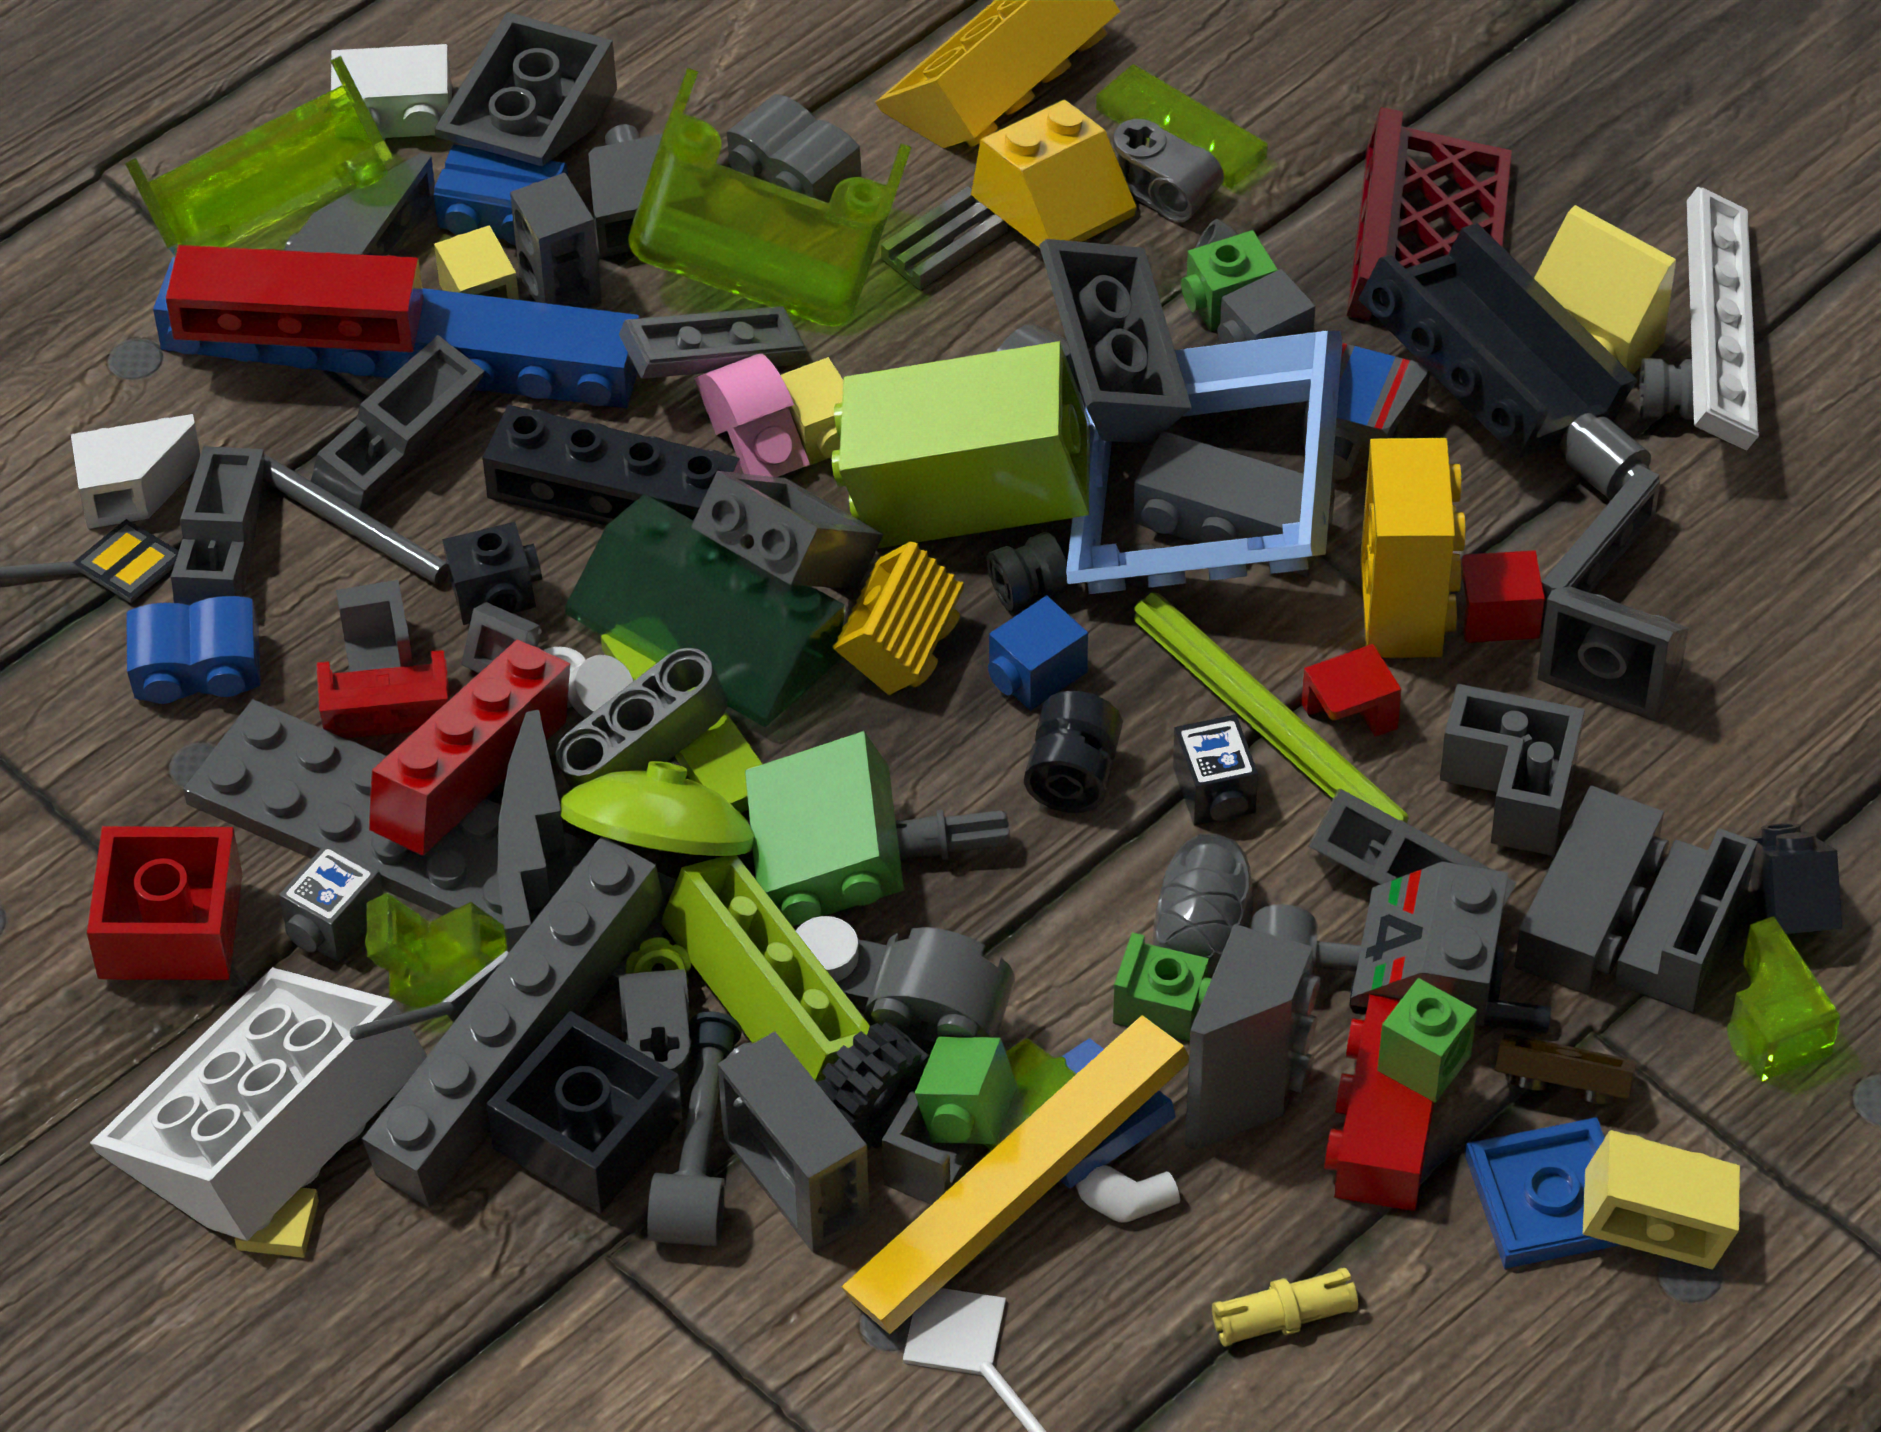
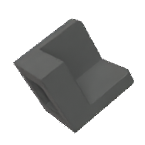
[336,580,413,672]
[882,1091,974,1204]

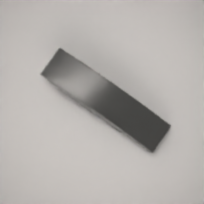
[497,710,566,953]

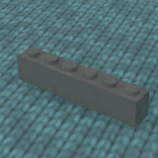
[362,836,665,1208]

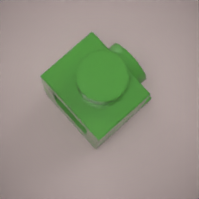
[1113,932,1212,1041]

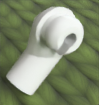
[1076,1165,1180,1223]

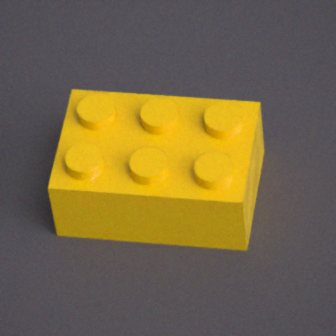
[1360,438,1465,658]

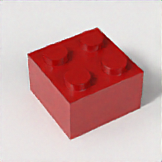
[87,826,243,980]

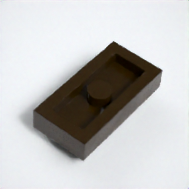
[1495,1033,1637,1104]

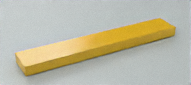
[841,1015,1189,1334]

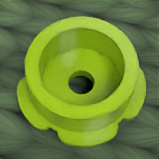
[625,937,691,984]

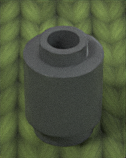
[1559,413,1651,500]

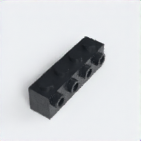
[482,405,741,552]

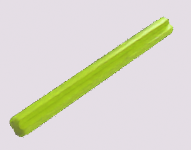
[1134,592,1409,823]

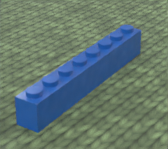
[153,257,639,409]

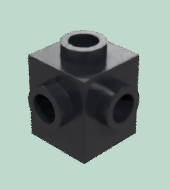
[442,522,542,625]

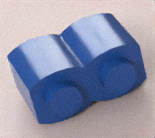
[127,596,260,704]

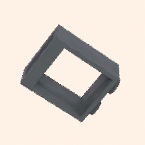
[691,471,884,589]
[717,1032,870,1253]

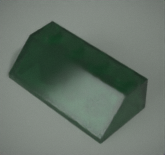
[565,494,845,728]

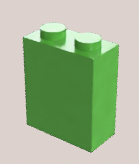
[745,731,904,926]

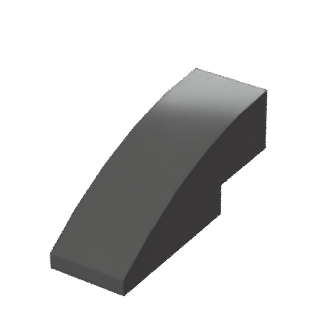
[311,335,485,512]
[171,446,265,606]
[1308,789,1517,905]

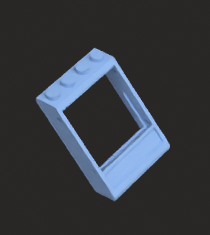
[1066,331,1342,594]

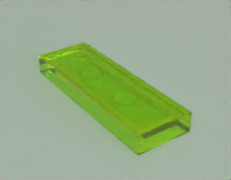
[1096,64,1268,190]

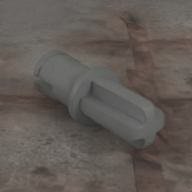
[896,809,1010,861]

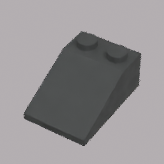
[434,12,617,166]

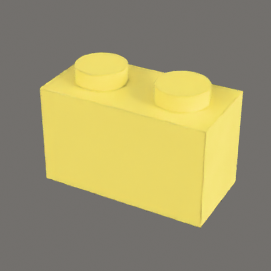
[1583,1130,1740,1270]

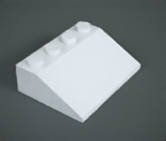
[90,967,427,1241]

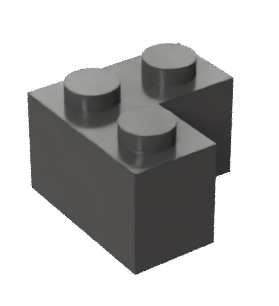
[1440,684,1585,856]

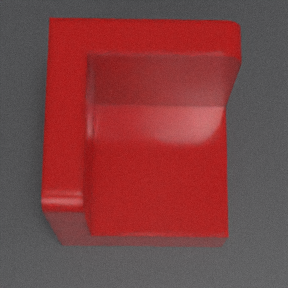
[1461,550,1544,643]
[1302,644,1402,737]

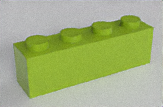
[660,855,870,1082]

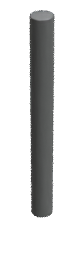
[263,454,449,585]

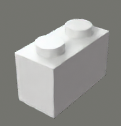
[331,44,452,140]

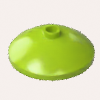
[560,761,755,856]

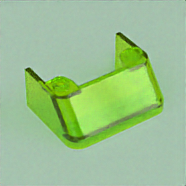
[125,55,394,257]
[628,68,912,326]

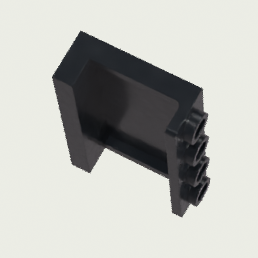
[1358,223,1637,459]

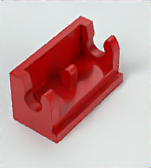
[317,650,450,739]

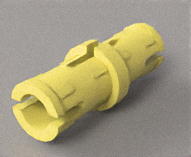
[1212,1267,1358,1347]

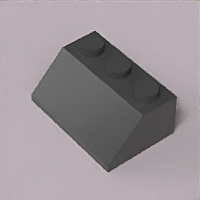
[1039,239,1192,444]
[1185,924,1320,1150]

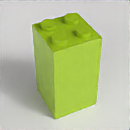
[832,341,1090,549]

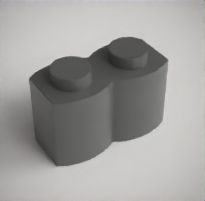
[727,94,862,214]

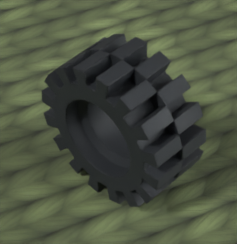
[816,1022,930,1152]

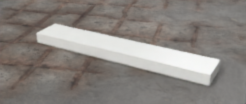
[1687,187,1759,451]

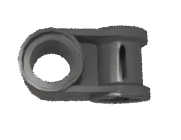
[618,969,690,1095]

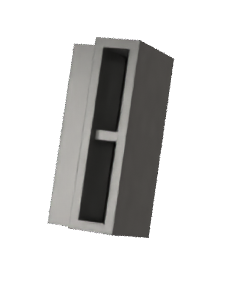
[1615,828,1757,1012]

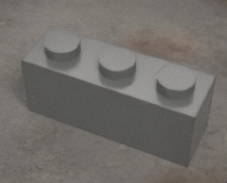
[1133,431,1336,576]
[1514,785,1669,995]

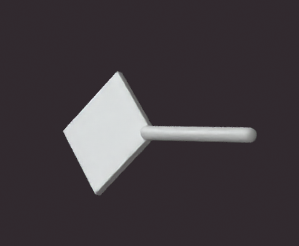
[903,1288,1046,1432]

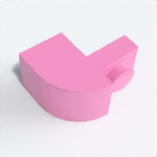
[694,354,810,477]

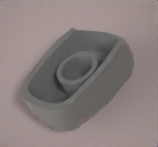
[1152,834,1253,978]

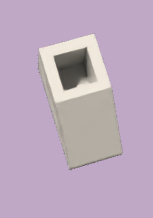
[71,414,201,529]

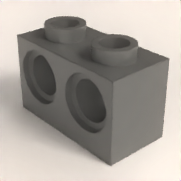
[510,173,602,308]

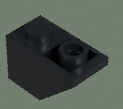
[1746,823,1842,935]

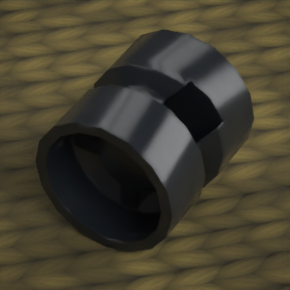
[1023,691,1123,813]

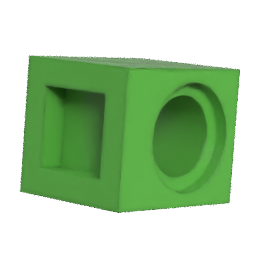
[1377,978,1477,1103]

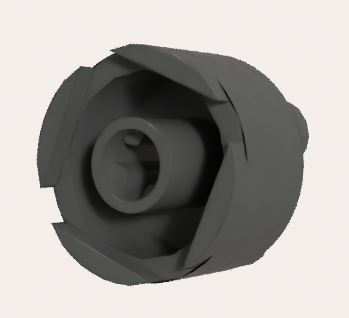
[864,927,1015,1056]

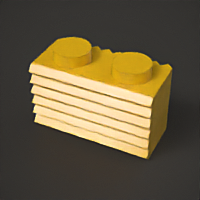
[833,542,964,695]

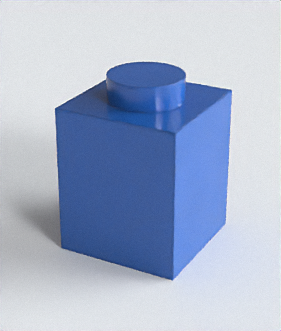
[988,595,1088,711]

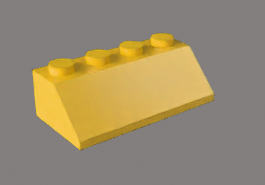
[875,0,1121,148]

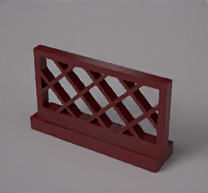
[1346,107,1512,321]

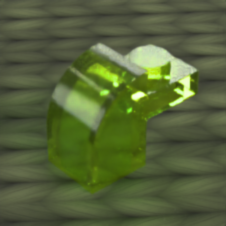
[365,893,508,1008]

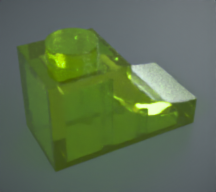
[1727,916,1841,1081]

